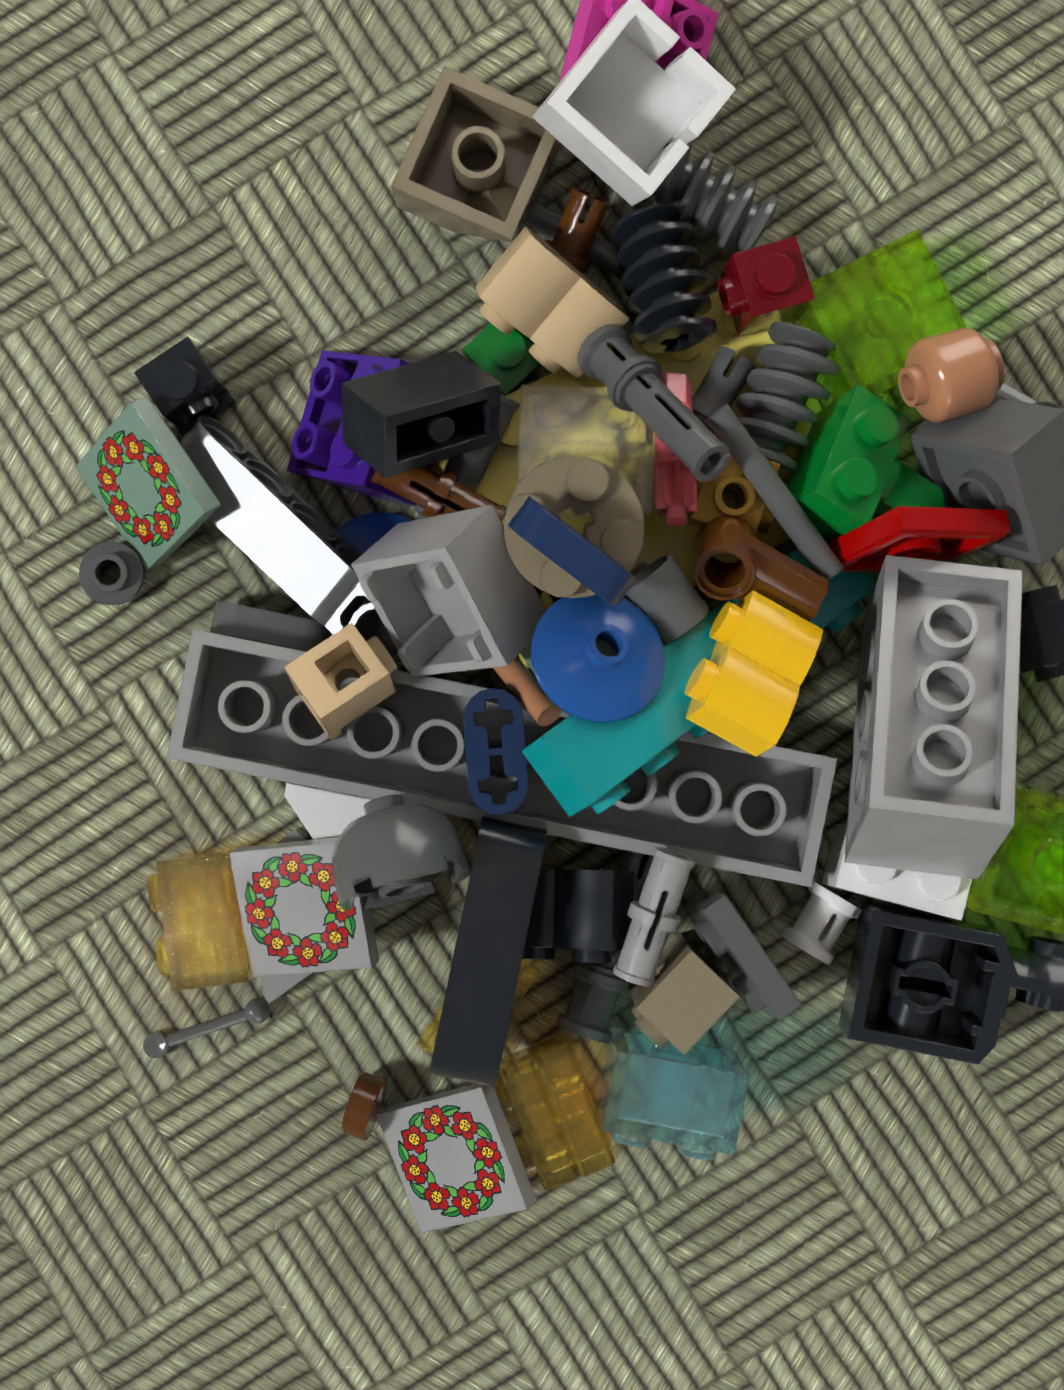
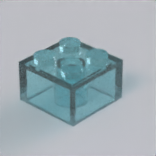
[598,1027,749,1160]

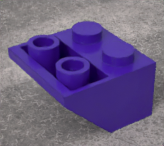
[287,350,434,506]

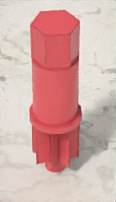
[652,372,698,527]

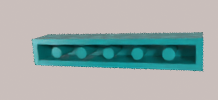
[522,549,876,817]

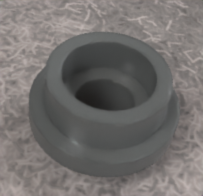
[79,542,145,605]

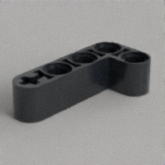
[429,816,547,1087]

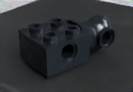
[838,901,1064,1065]

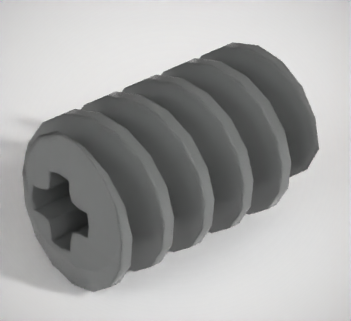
[640,140,778,260]
[736,321,841,471]

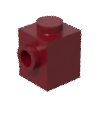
[718,236,815,337]

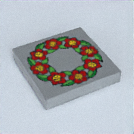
[229,837,379,977]
[377,1083,536,1233]

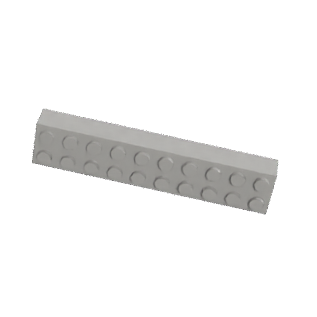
[167,629,837,888]

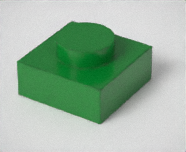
[462,323,542,396]

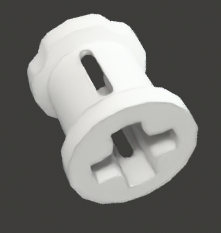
[780,881,862,965]

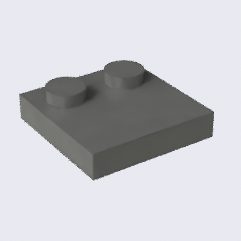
[681,888,801,1021]

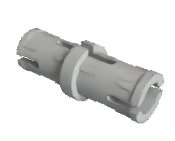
[613,847,695,987]

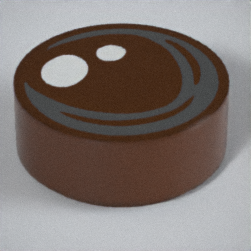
[342,1072,387,1141]

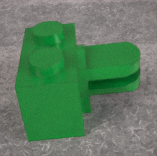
[787,385,945,543]

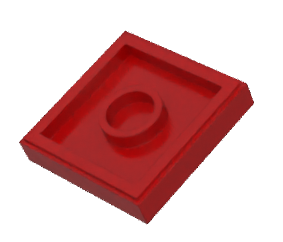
[827,506,1011,573]

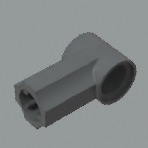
[623,554,709,644]

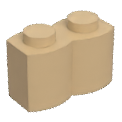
[476,226,630,379]

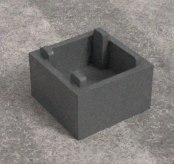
[909,397,1064,566]

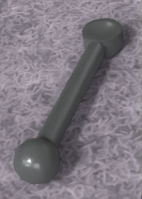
[143,998,270,1058]

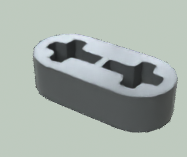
[210,601,333,651]

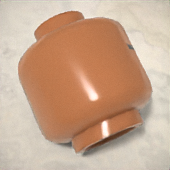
[898,328,1005,423]

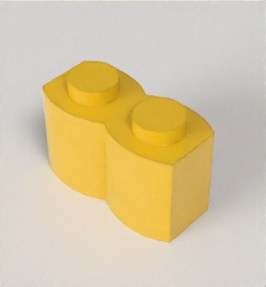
[684,590,823,757]

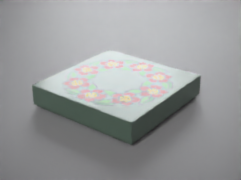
[75,396,221,571]

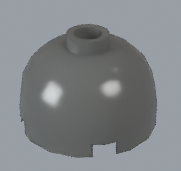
[332,795,470,910]

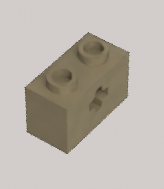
[629,933,740,1055]

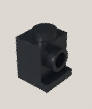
[134,336,237,437]

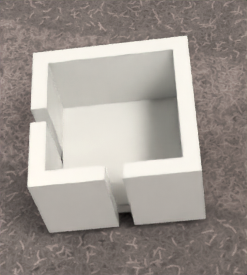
[532,0,736,206]

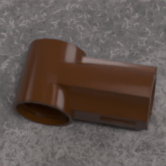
[694,516,829,622]

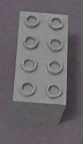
[844,555,1023,879]

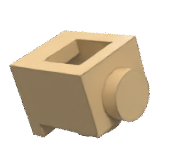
[284,622,397,741]

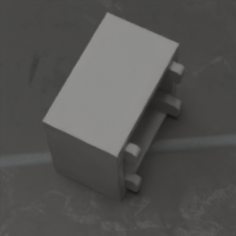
[351,505,546,677]

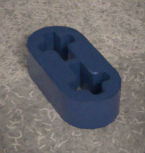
[508,496,637,607]
[463,688,528,815]

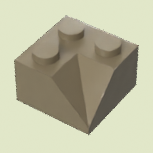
[391,66,562,243]

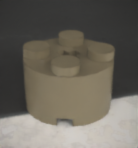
[504,455,644,598]

